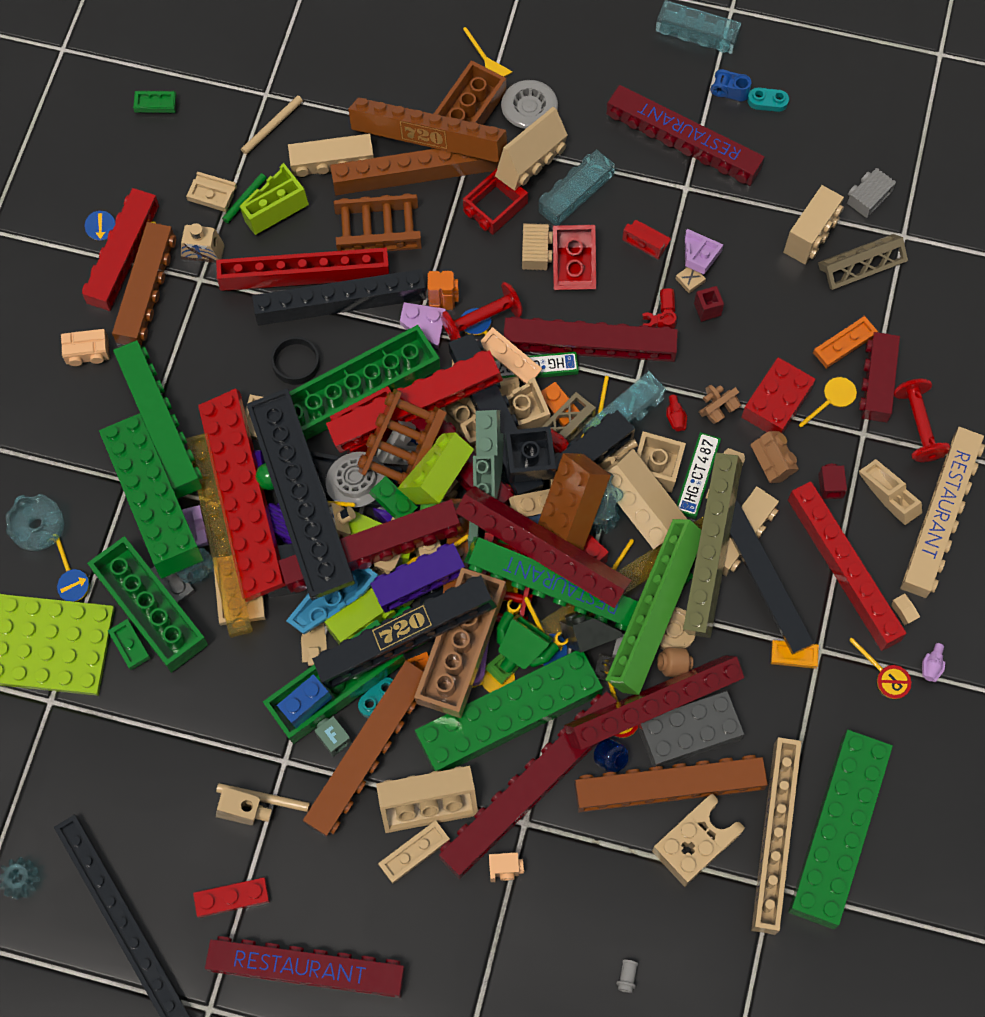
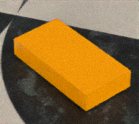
[771,640,819,669]

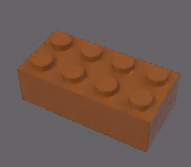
[434,60,506,125]
[538,453,611,551]

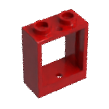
[463,169,528,235]

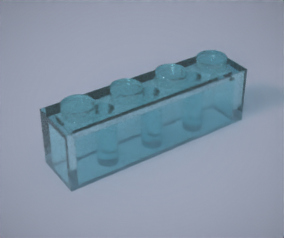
[656,0,741,54]
[539,149,615,226]
[582,371,666,433]

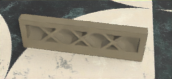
[818,234,908,290]
[542,392,596,454]

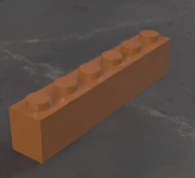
[112,222,176,347]

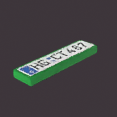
[494,352,578,380]
[677,432,721,519]

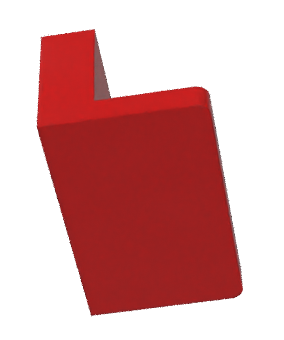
[622,220,671,260]

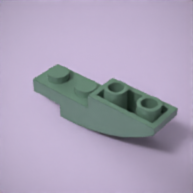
[473,410,504,499]

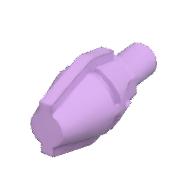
[922,643,945,682]

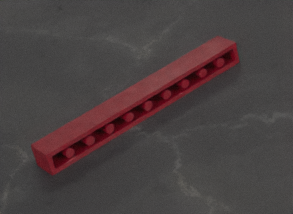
[439,691,618,880]

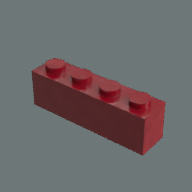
[859,332,900,423]

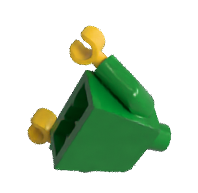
[497,600,568,673]

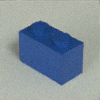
[277,674,332,728]

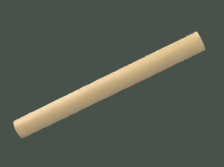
[241,95,303,155]
[216,783,310,812]

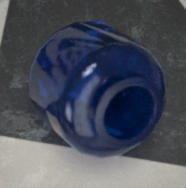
[594,738,629,772]

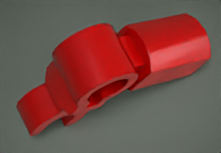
[642,288,677,329]

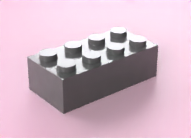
[638,691,744,767]

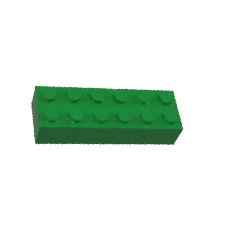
[87,536,208,673]
[263,620,406,744]

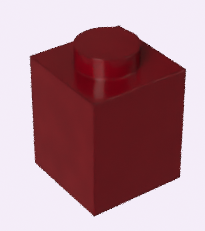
[694,286,724,322]
[818,463,847,499]

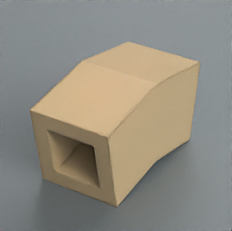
[892,594,920,626]

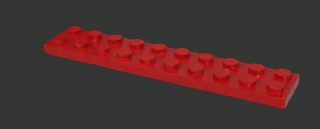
[198,389,286,602]

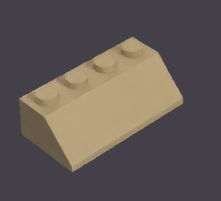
[495,107,568,191]
[605,448,687,550]
[376,766,478,833]

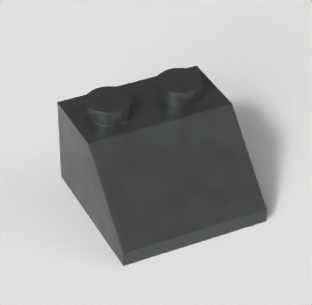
[559,612,623,652]

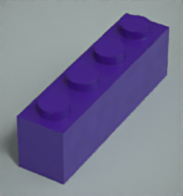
[370,543,466,613]

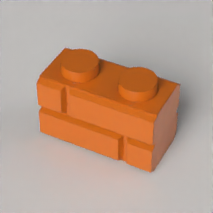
[428,271,459,310]

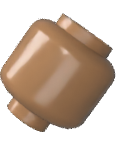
[657,647,693,677]

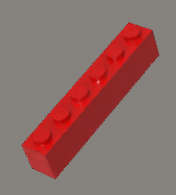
[82,188,159,311]

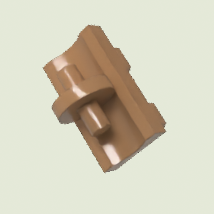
[699,385,741,424]

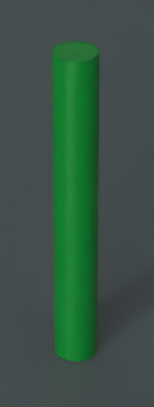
[222,173,267,223]

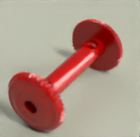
[441,282,523,341]
[894,378,951,462]

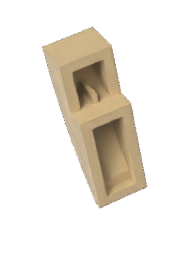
[859,459,922,525]

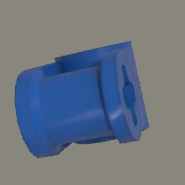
[710,69,751,101]

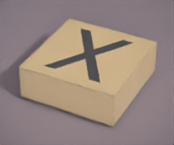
[675,267,706,293]

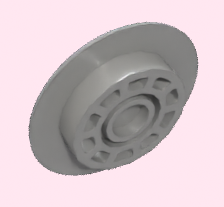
[501,80,558,129]
[326,452,385,508]

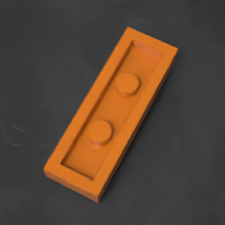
[813,316,878,369]

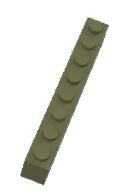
[683,453,743,638]

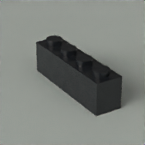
[554,410,635,471]

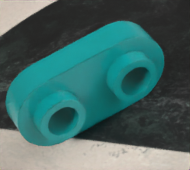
[747,88,789,112]
[358,677,393,718]

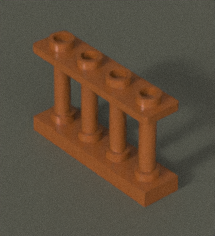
[334,193,422,251]
[357,389,447,485]

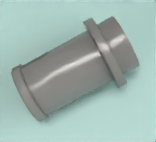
[616,960,638,993]

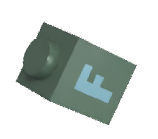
[315,716,352,757]

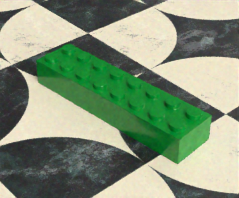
[290,325,440,440]
[99,413,204,579]
[415,651,603,771]
[788,729,893,930]

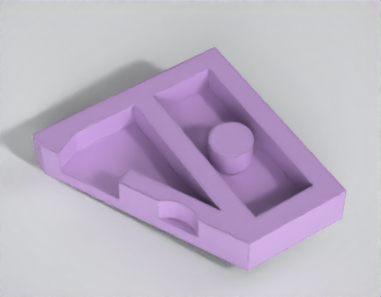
[685,229,723,274]
[400,302,446,349]

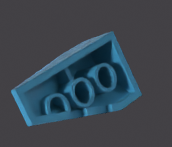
[286,568,379,635]

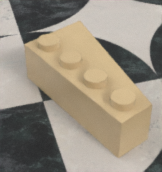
[460,377,551,448]

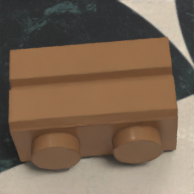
[751,431,799,483]

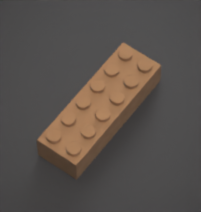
[414,568,507,718]

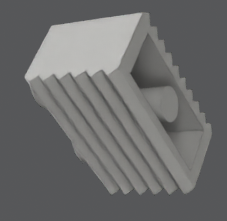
[847,168,896,218]

